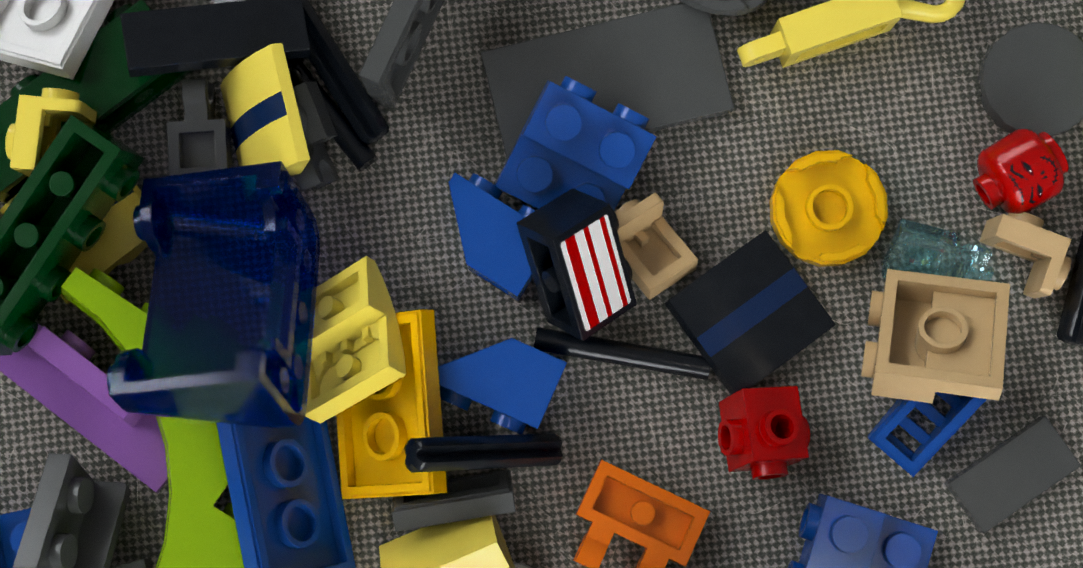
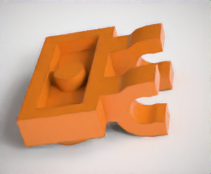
[573,460,711,568]

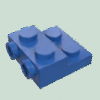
[494,76,657,210]
[787,493,938,568]

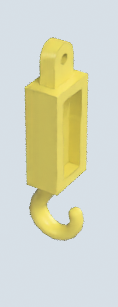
[737,0,965,68]

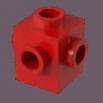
[718,386,810,480]

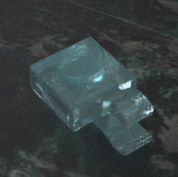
[882,218,994,281]

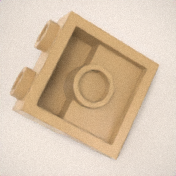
[861,269,1010,404]

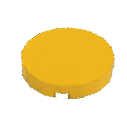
[769,150,888,267]

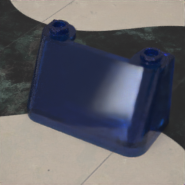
[107,161,320,428]

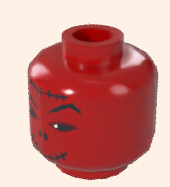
[973,129,1069,214]

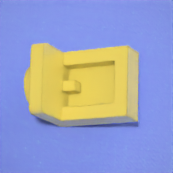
[5,88,97,177]

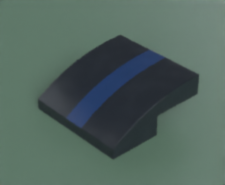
[664,230,836,395]

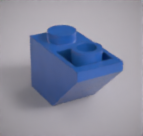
[448,173,535,301]
[438,338,567,434]

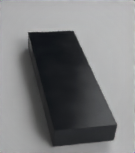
[120,0,310,77]

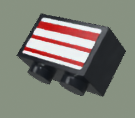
[516,188,637,341]

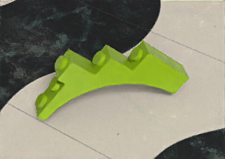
[61,267,245,568]

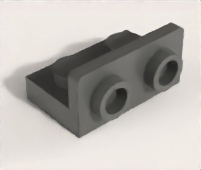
[13,453,131,568]

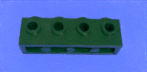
[0,115,145,356]

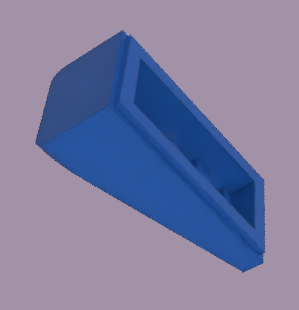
[867,392,987,477]

